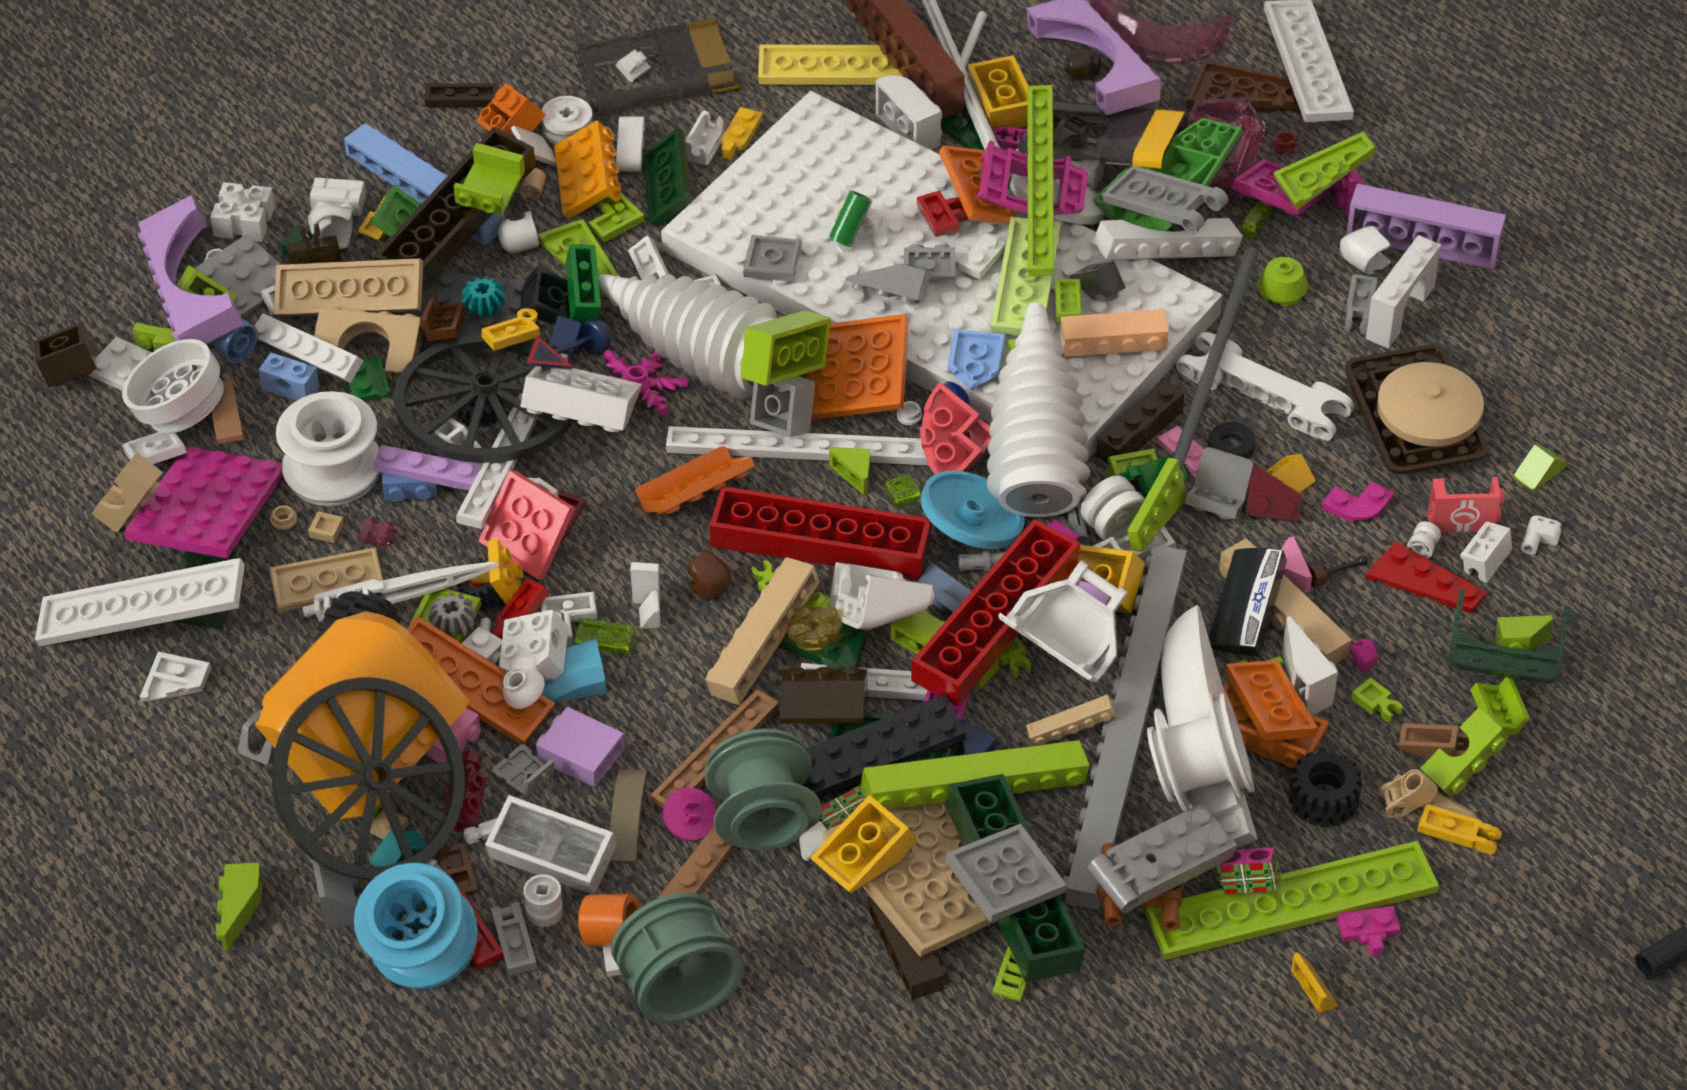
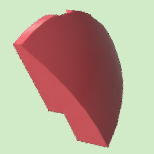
[920,382,991,475]

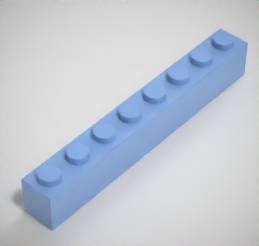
[344,123,505,245]

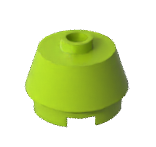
[1258,257,1309,306]

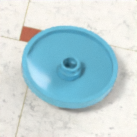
[920,471,1025,549]

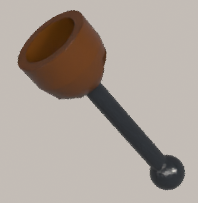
[1308,555,1368,587]

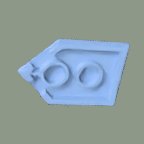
[948,329,1006,391]

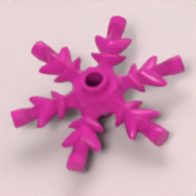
[603,350,688,415]

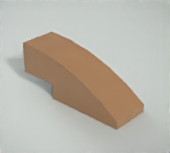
[211,379,244,444]
[1399,723,1488,770]

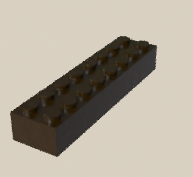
[374,127,536,291]

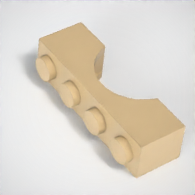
[91,453,163,532]

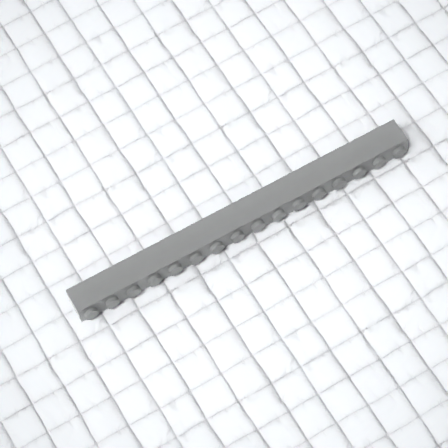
[1063,545,1187,910]

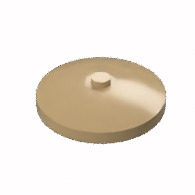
[1377,362,1484,447]

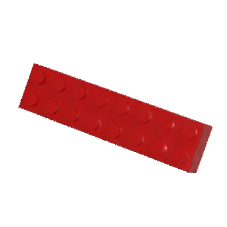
[709,486,932,579]
[911,519,1080,706]

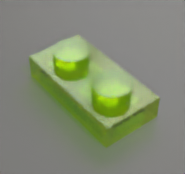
[575,618,635,654]

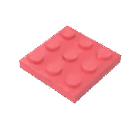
[478,470,575,580]

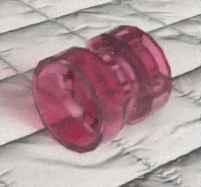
[359,517,394,548]

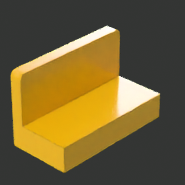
[1266,454,1315,492]

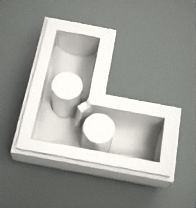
[540,592,597,647]

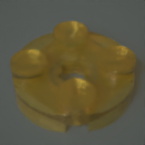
[787,606,843,650]

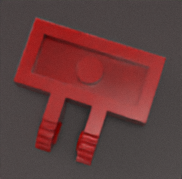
[917,191,968,237]

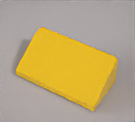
[1291,952,1338,1013]

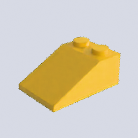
[1065,545,1145,614]
[810,795,918,894]

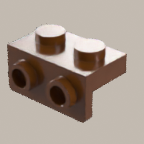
[420,293,466,341]

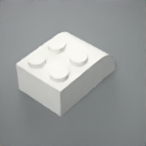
[876,76,942,150]

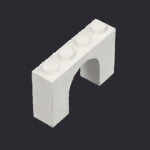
[1366,235,1441,349]

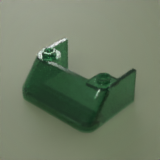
[1448,588,1570,684]

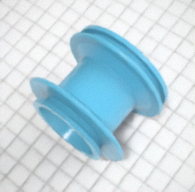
[354,862,478,989]

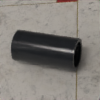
[1635,927,1687,980]

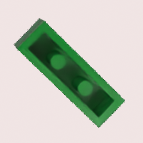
[565,244,601,323]

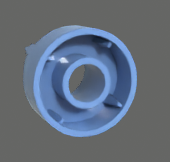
[209,319,258,364]

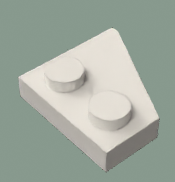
[140,652,212,702]

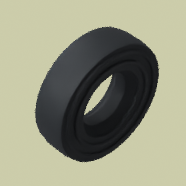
[1208,422,1256,459]

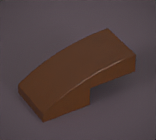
[436,842,478,895]

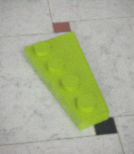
[1273,131,1376,210]
[537,219,619,298]
[1127,458,1187,552]

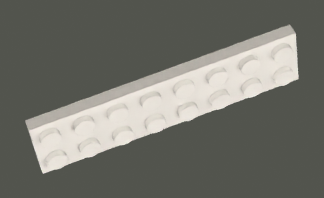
[1264,0,1354,123]
[35,558,245,646]

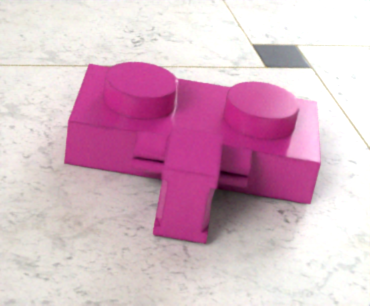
[1336,906,1401,957]

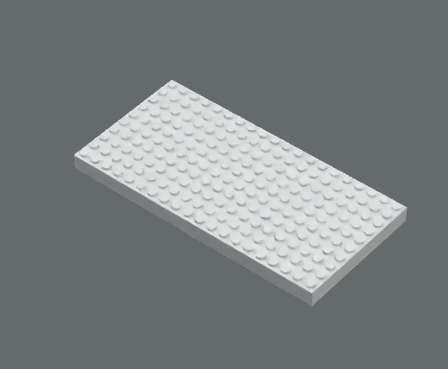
[661,91,1222,457]

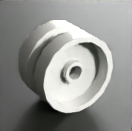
[1080,476,1145,541]

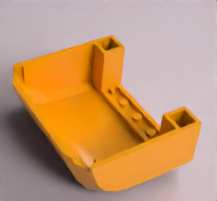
[255,611,469,819]

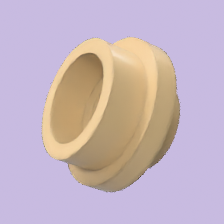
[270,505,297,531]

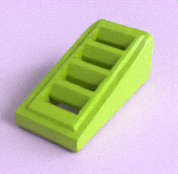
[992,945,1028,1002]

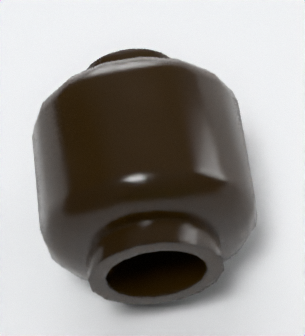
[1065,48,1101,80]

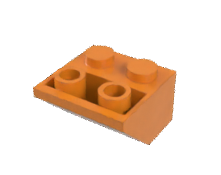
[476,83,546,137]

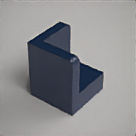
[549,316,583,356]

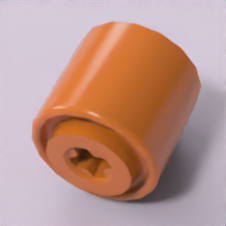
[578,893,640,947]

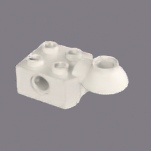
[499,609,568,709]

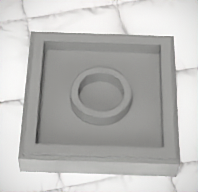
[743,235,802,282]

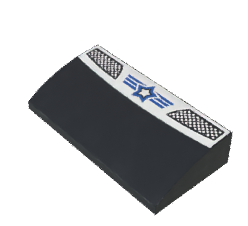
[1209,548,1287,657]

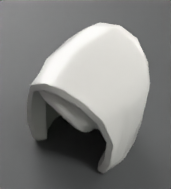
[308,203,353,249]
[1340,226,1391,275]

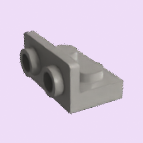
[904,244,955,280]

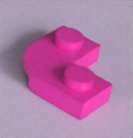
[1321,481,1395,523]

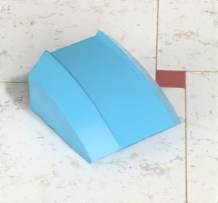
[542,639,606,703]

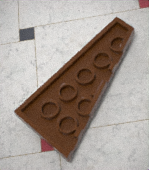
[1186,59,1300,109]

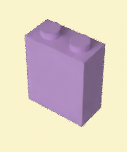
[536,707,625,787]

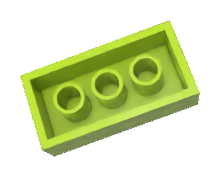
[740,310,831,386]

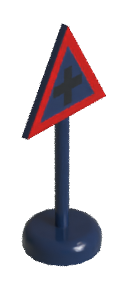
[526,318,611,369]

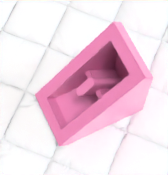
[1281,536,1312,593]

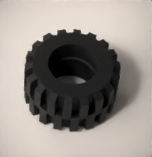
[1289,750,1362,827]

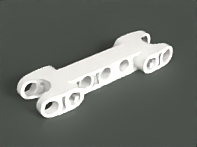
[1176,332,1354,441]

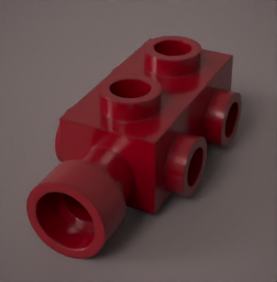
[440,751,487,832]

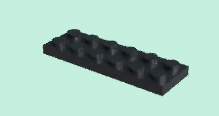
[802,694,967,798]

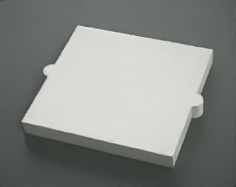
[511,126,557,166]

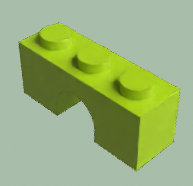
[1420,708,1509,797]

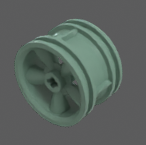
[611,893,744,1024]

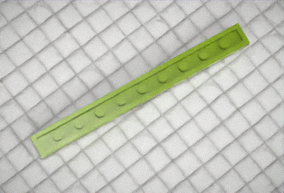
[1028,85,1054,276]

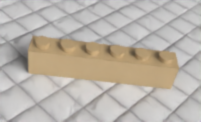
[1219,538,1352,665]
[705,557,820,705]

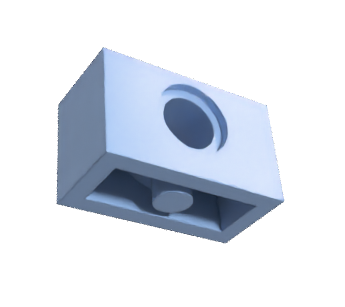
[258,353,320,401]

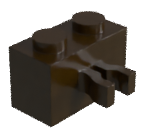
[286,224,341,264]

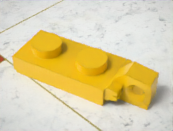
[721,107,763,160]

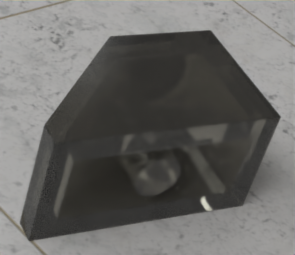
[1070,260,1126,302]

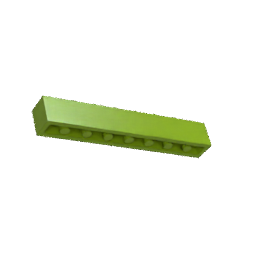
[860,740,1090,810]

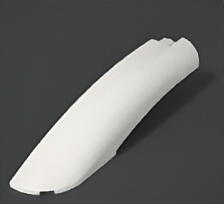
[1160,605,1258,849]

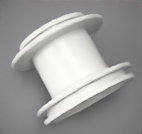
[276,391,380,506]
[1147,692,1254,812]

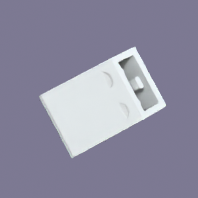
[1282,616,1338,715]

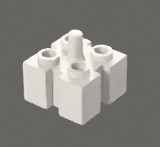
[210,182,275,242]

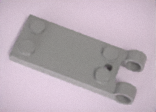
[1102,165,1228,234]

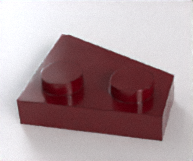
[1246,464,1302,522]

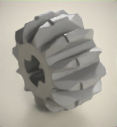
[428,592,476,639]

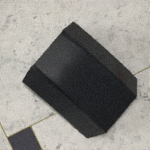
[520,266,571,324]

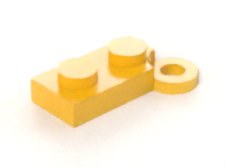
[482,308,540,351]

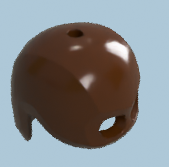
[687,550,731,601]

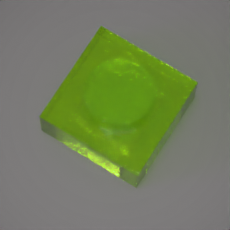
[885,473,920,506]

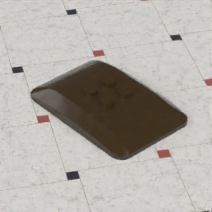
[1345,344,1488,475]

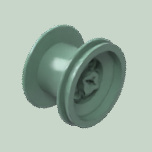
[705,729,821,850]

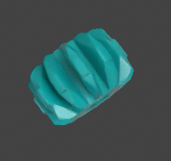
[462,276,506,319]

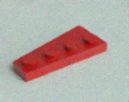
[1365,541,1487,614]

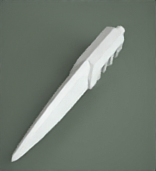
[303,562,499,622]

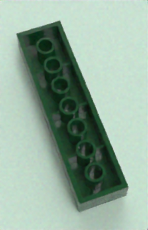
[946,774,1085,983]

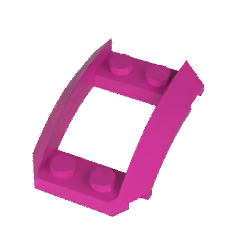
[976,140,1088,215]

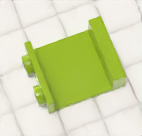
[454,143,525,215]

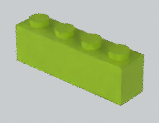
[891,610,999,690]

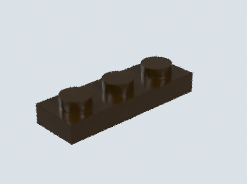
[424,83,499,107]

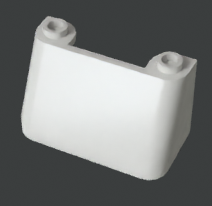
[828,562,934,630]

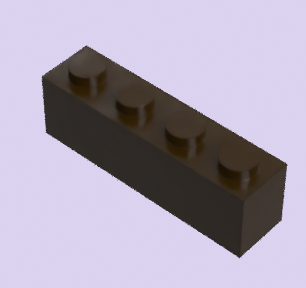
[1096,380,1185,465]
[868,896,948,1000]

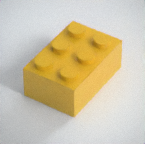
[967,55,1028,132]

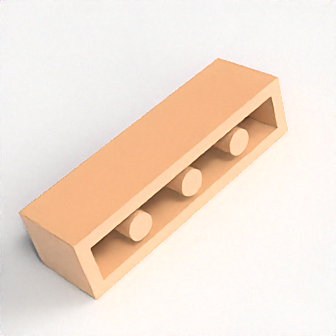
[1060,309,1169,357]

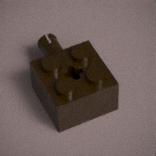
[34,322,97,388]

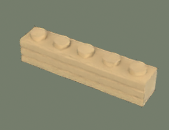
[1026,694,1116,746]

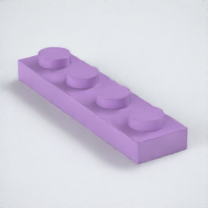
[373,445,482,491]

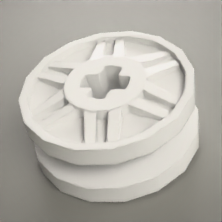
[542,96,592,145]

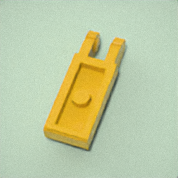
[1417,804,1502,855]

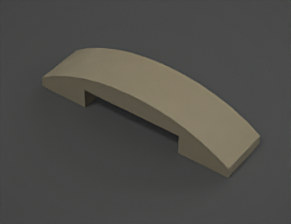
[610,769,647,863]

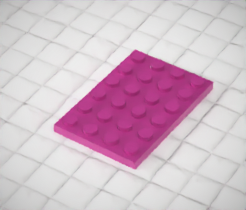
[125,446,283,558]

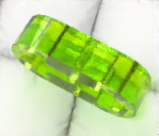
[1241,200,1273,239]

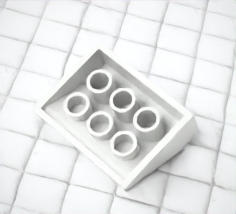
[520,366,642,432]

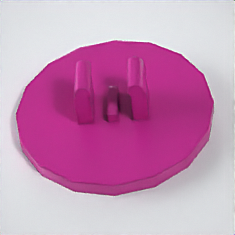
[662,787,717,842]

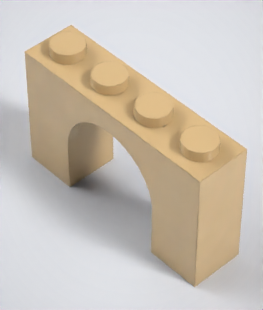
[309,306,424,383]

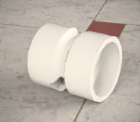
[523,874,563,927]

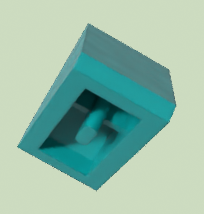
[370,829,427,867]

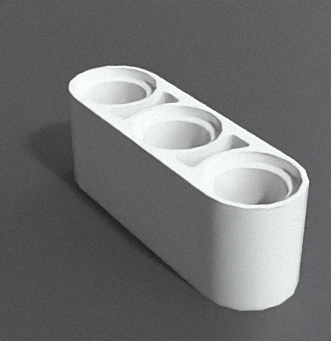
[616,116,645,173]

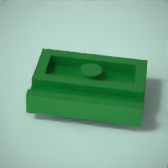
[348,355,391,402]

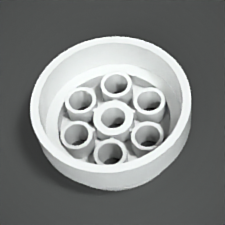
[122,339,224,433]

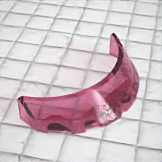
[1090,0,1231,64]

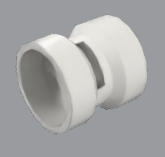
[1407,521,1441,559]

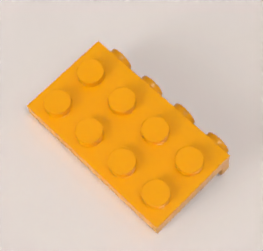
[554,120,621,218]

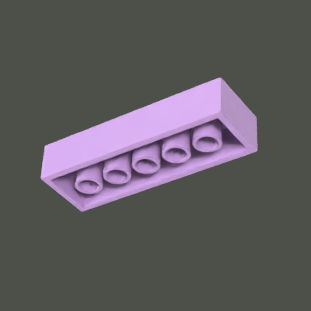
[1347,183,1506,269]

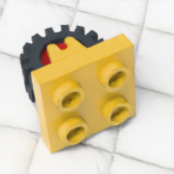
[456,538,523,610]

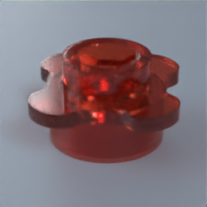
[1273,131,1298,153]

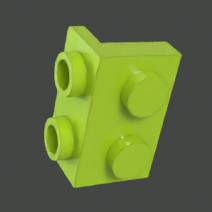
[1470,676,1529,736]

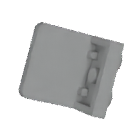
[1185,447,1254,520]

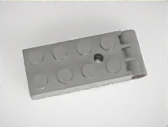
[1088,803,1237,913]

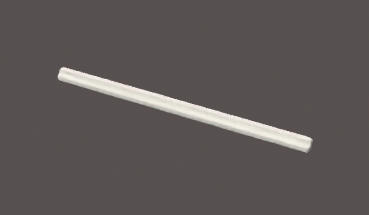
[920,0,1000,149]

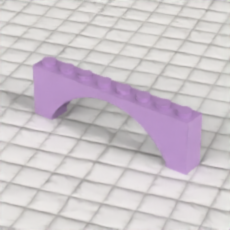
[1027,0,1162,115]
[138,195,244,344]

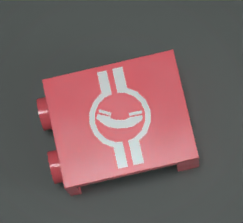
[1427,477,1504,532]

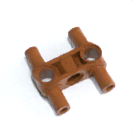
[1096,843,1185,931]

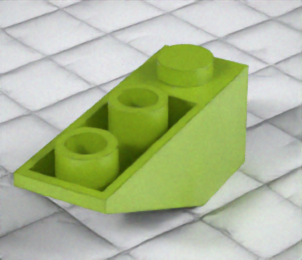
[216,863,263,951]

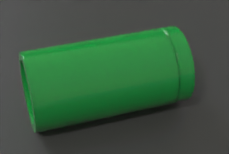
[829,190,873,247]

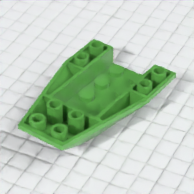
[1093,118,1242,231]

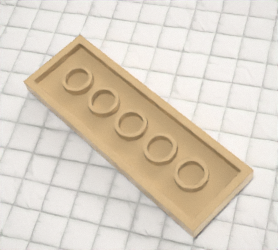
[274,258,423,317]

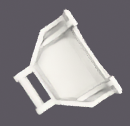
[999,561,1128,683]

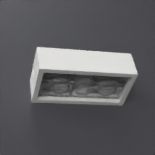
[485,795,617,894]

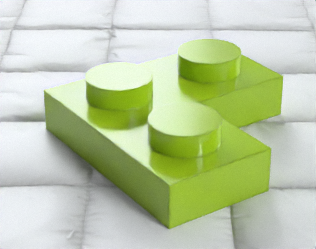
[589,192,645,243]

